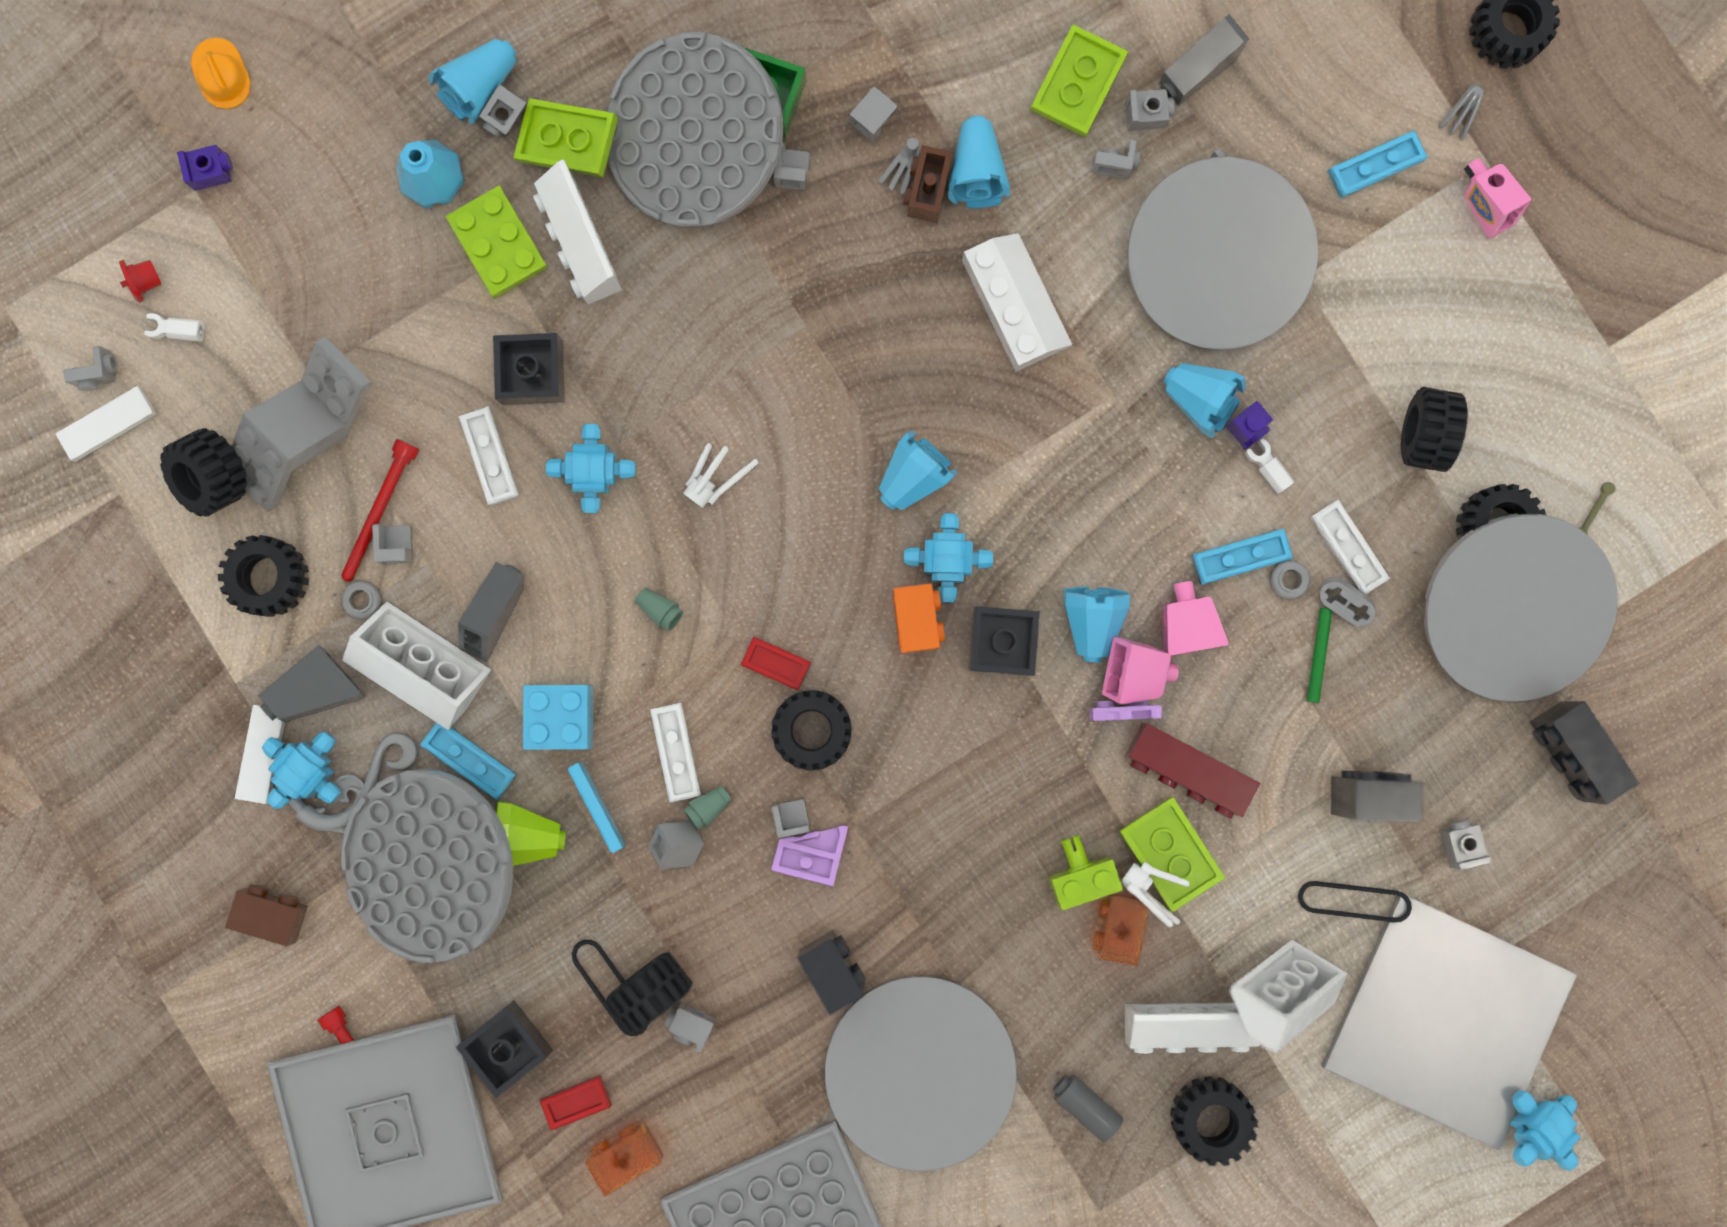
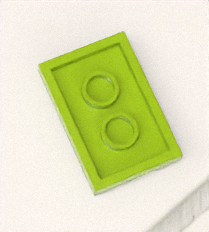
[1030,24,1129,138]
[513,98,619,178]
[445,185,548,299]
[1118,796,1225,912]

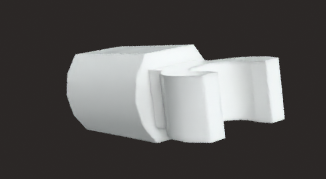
[144,313,205,342]
[1245,439,1295,494]

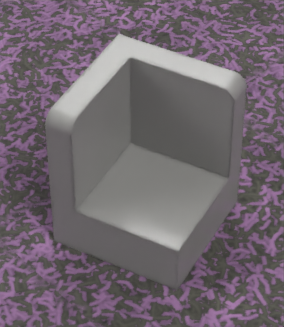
[850,86,897,144]
[774,142,810,190]
[372,524,413,564]
[772,798,810,838]
[648,821,704,870]

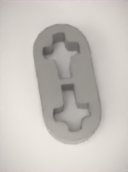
[1320,577,1375,626]

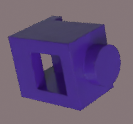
[177,145,233,191]
[1226,401,1273,450]

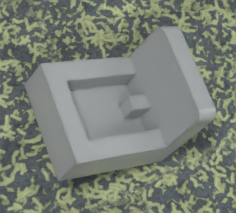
[63,346,117,391]

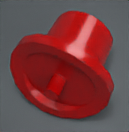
[119,260,162,303]

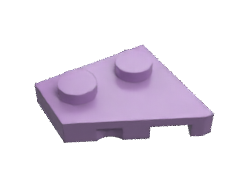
[1089,700,1162,721]
[771,825,848,887]

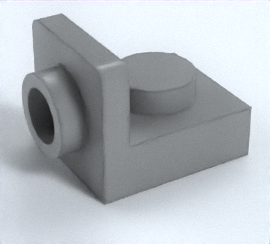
[1091,139,1141,179]

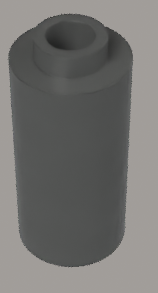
[1053,1074,1123,1143]

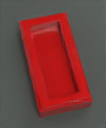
[741,636,811,691]
[539,1075,612,1131]

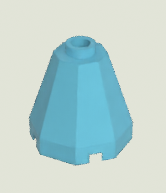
[396,140,464,208]
[1164,363,1246,438]
[879,430,958,510]
[1063,586,1130,662]

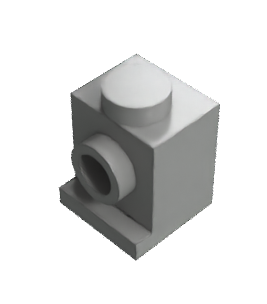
[479,84,527,137]
[1126,89,1175,131]
[1441,819,1492,870]
[664,1003,716,1053]

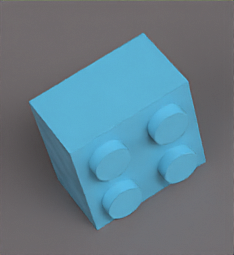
[523,685,593,750]

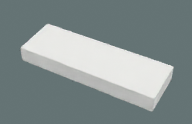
[55,386,157,462]
[459,406,520,506]
[1309,500,1390,595]
[650,703,701,803]
[235,705,285,804]

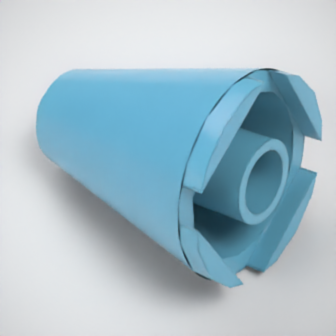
[428,39,516,125]
[947,115,1010,209]

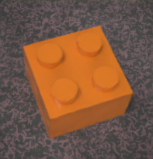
[892,583,945,654]

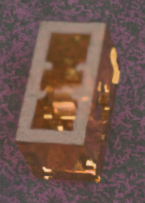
[1093,894,1149,967]
[585,1122,664,1197]

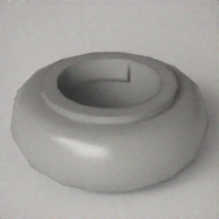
[1271,561,1310,599]
[341,581,381,620]

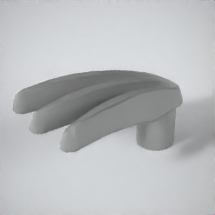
[1439,84,1484,139]
[879,138,919,195]

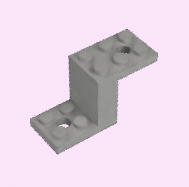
[232,337,371,512]

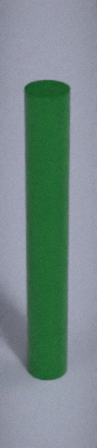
[1307,608,1332,703]

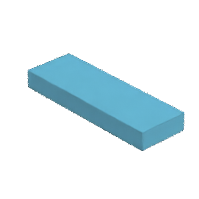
[1327,130,1428,199]
[1192,528,1293,585]
[420,722,517,801]
[568,762,626,853]

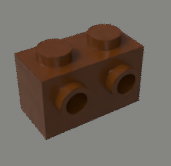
[903,145,953,223]
[225,884,308,947]

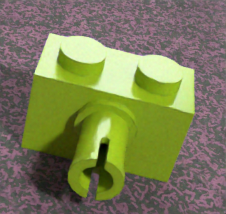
[1048,834,1123,911]

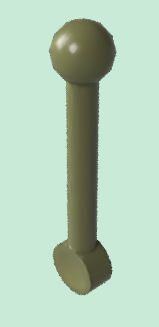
[1579,482,1616,535]

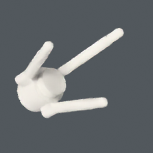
[683,443,758,508]
[1121,862,1190,927]

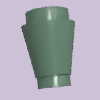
[635,588,683,631]
[683,786,732,830]

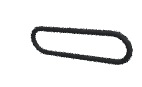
[1298,881,1412,922]
[572,940,648,1036]

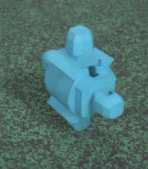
[546,424,636,513]
[904,513,993,603]
[262,731,341,809]
[1510,1090,1581,1170]

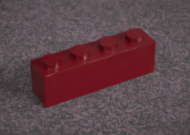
[1125,723,1261,819]

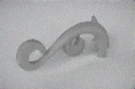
[288,733,418,834]

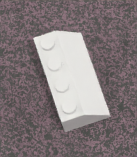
[533,159,622,305]
[962,233,1072,372]
[342,602,491,730]
[1230,940,1347,1053]
[1124,1003,1259,1053]

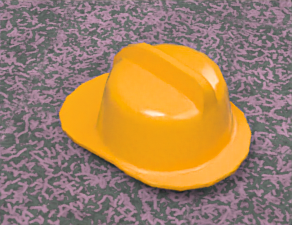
[191,37,251,109]

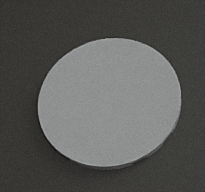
[608,32,783,227]
[1127,157,1318,350]
[1423,514,1618,702]
[341,769,513,963]
[825,976,1017,1171]

